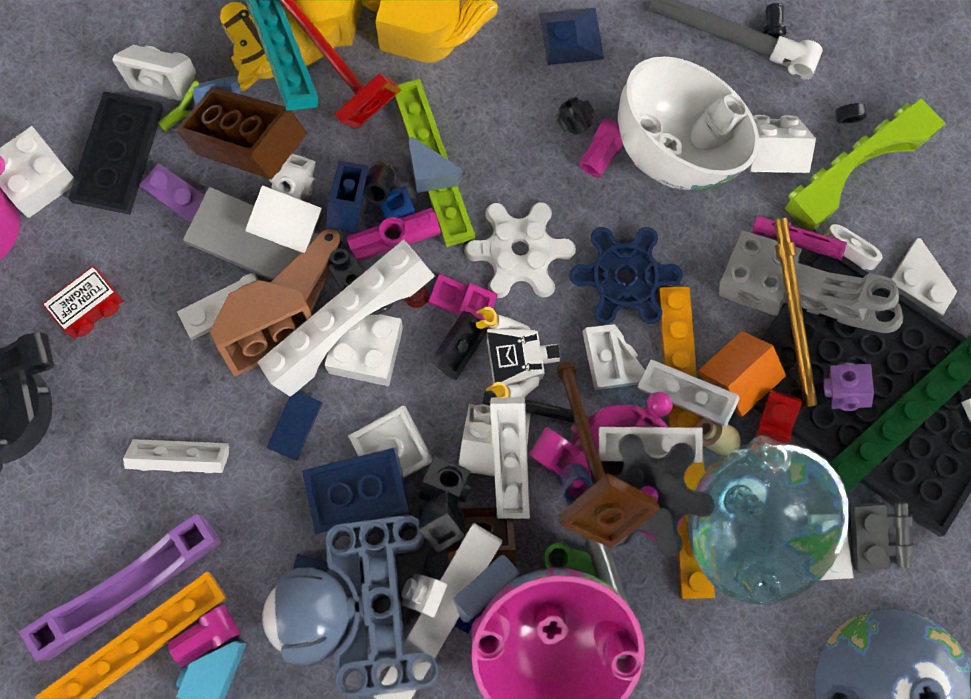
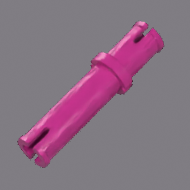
[752,215,848,261]

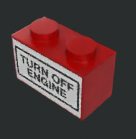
[42,265,124,339]

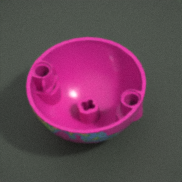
[471,567,645,699]

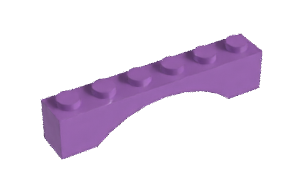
[19,513,223,661]

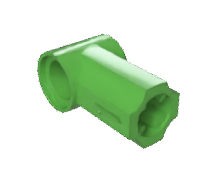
[540,543,597,578]

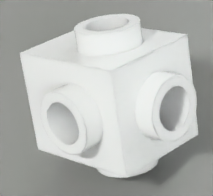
[269,153,316,200]

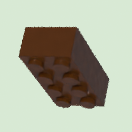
[176,87,308,180]

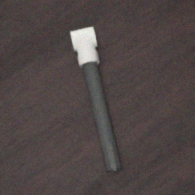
[649,0,823,79]

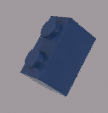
[326,160,369,234]

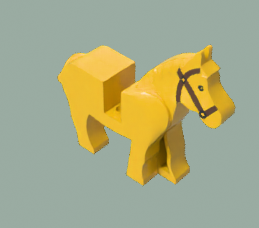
[220,0,498,91]

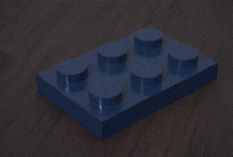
[302,448,411,534]

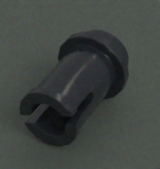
[763,3,787,39]

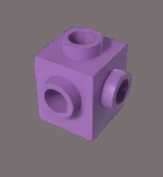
[824,363,874,411]

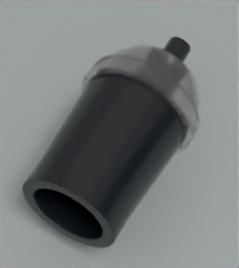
[364,161,397,204]

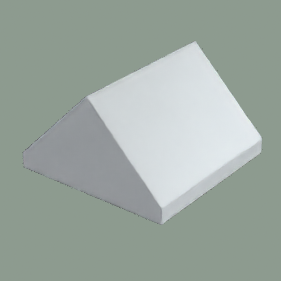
[246,186,322,253]

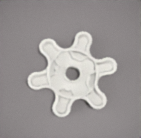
[464,202,576,298]

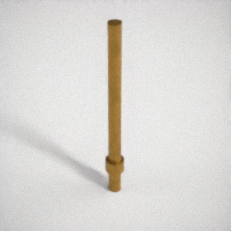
[774,217,817,407]

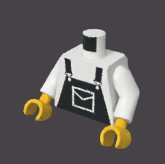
[476,307,560,402]

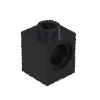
[419,456,472,505]
[419,491,466,552]

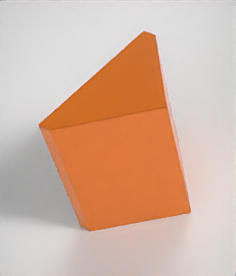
[697,331,786,418]

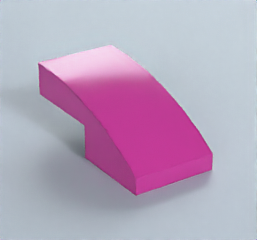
[427,274,498,321]

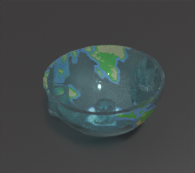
[687,435,849,604]

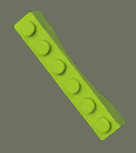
[785,98,946,231]

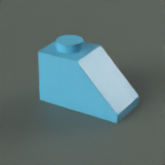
[176,641,247,699]

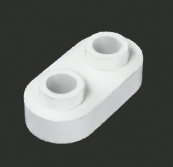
[824,224,883,270]

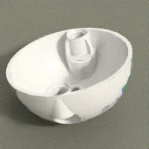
[618,57,759,191]

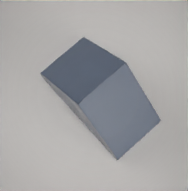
[408,137,462,193]

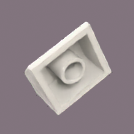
[112,45,196,101]

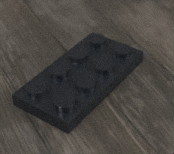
[68,91,164,215]

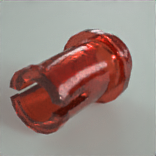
[405,285,429,308]

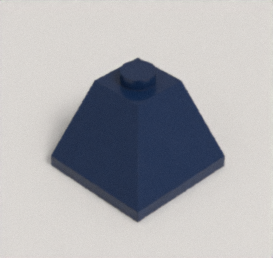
[540,8,604,65]

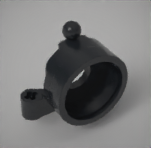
[0,332,54,472]

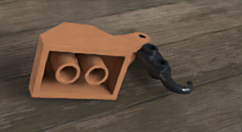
[210,229,394,377]

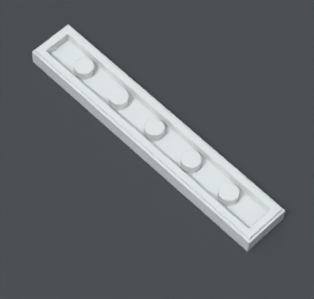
[374,524,503,699]

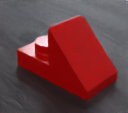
[750,390,802,457]

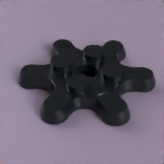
[591,434,715,557]

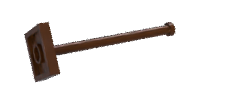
[557,362,660,548]

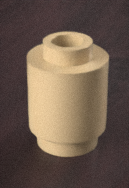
[696,418,741,455]

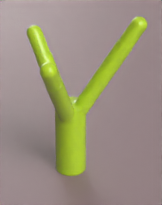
[158,81,199,131]

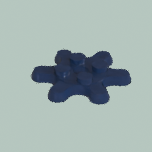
[569,227,683,324]

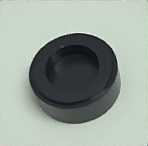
[835,103,867,124]

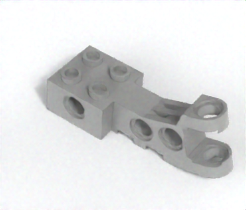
[719,230,903,333]

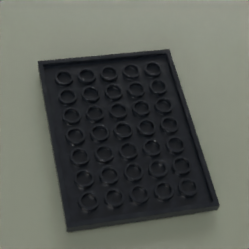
[753,254,971,537]

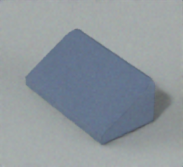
[454,555,519,623]

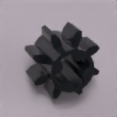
[557,97,595,135]

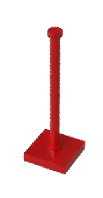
[279,0,402,129]

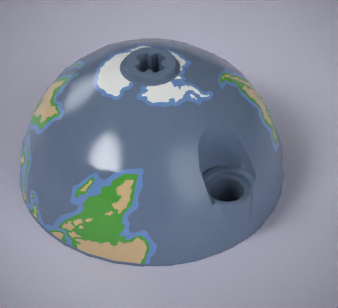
[815,609,971,699]

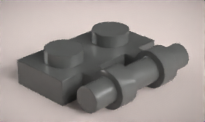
[850,501,914,571]

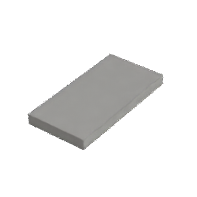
[183,187,319,280]

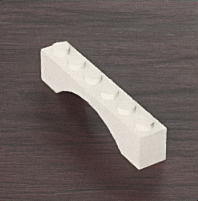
[257,240,435,397]

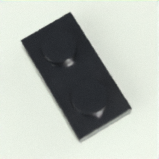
[430,311,488,380]

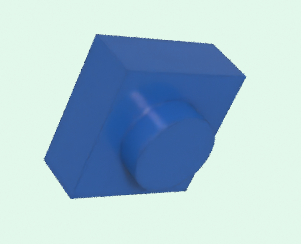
[381,186,416,219]

